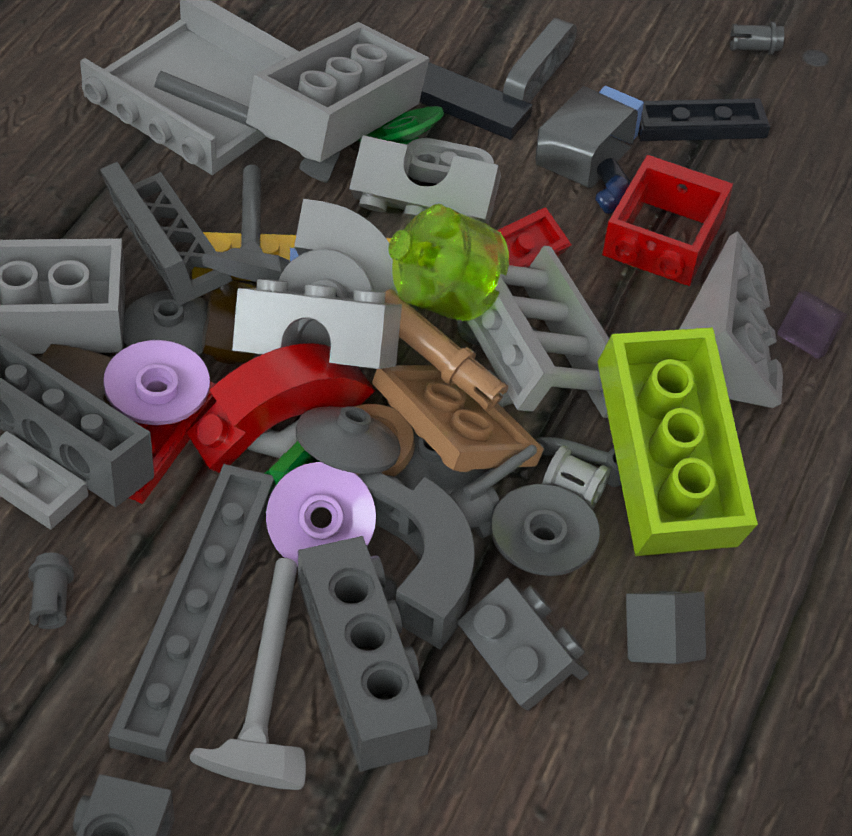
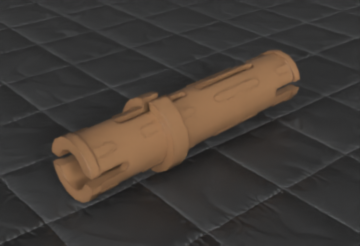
[384,289,508,412]

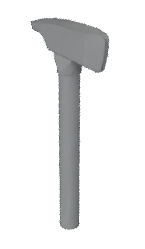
[190,558,306,790]

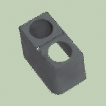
[535,86,638,188]

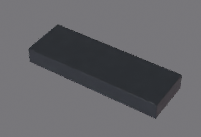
[419,62,533,140]
[638,98,770,141]

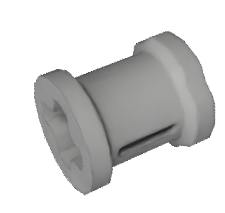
[542,446,611,509]

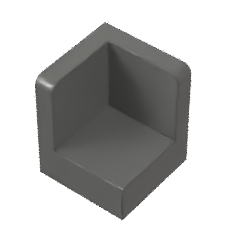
[626,591,706,664]

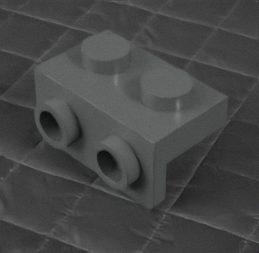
[457,578,589,711]

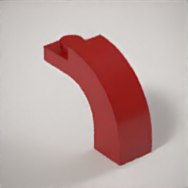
[186,343,375,473]

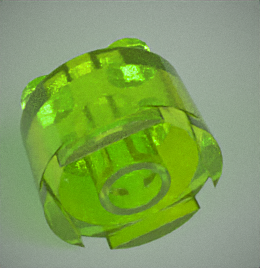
[388,204,509,321]

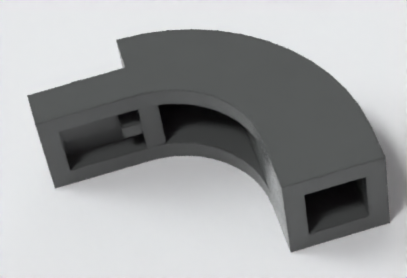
[358,472,475,650]

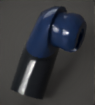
[595,158,631,214]

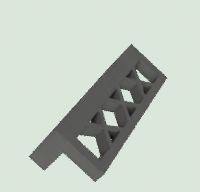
[100,162,233,306]

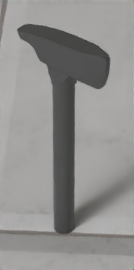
[154,71,341,183]
[201,165,291,282]

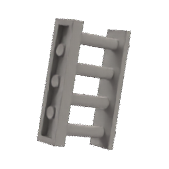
[437,232,609,418]

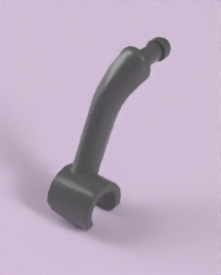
[535,437,621,487]

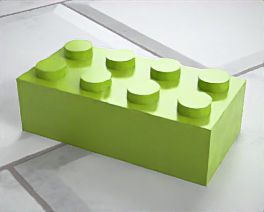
[597,327,758,556]

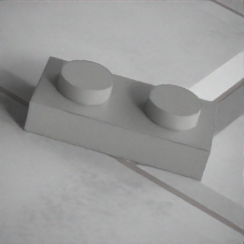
[0,431,88,530]

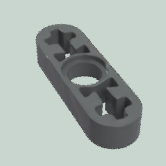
[503,18,577,103]

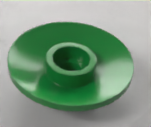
[359,106,444,145]

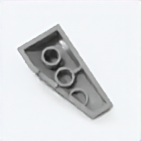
[679,231,783,408]

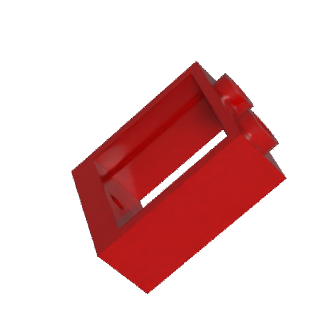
[602,155,733,286]

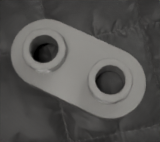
[407,138,494,184]

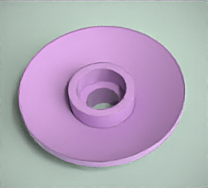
[104,340,210,425]
[266,462,376,566]

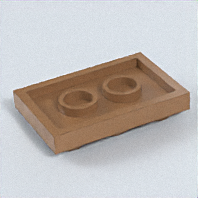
[372,365,544,472]

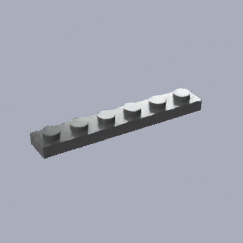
[108,464,275,762]

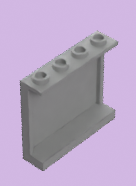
[80,0,299,175]

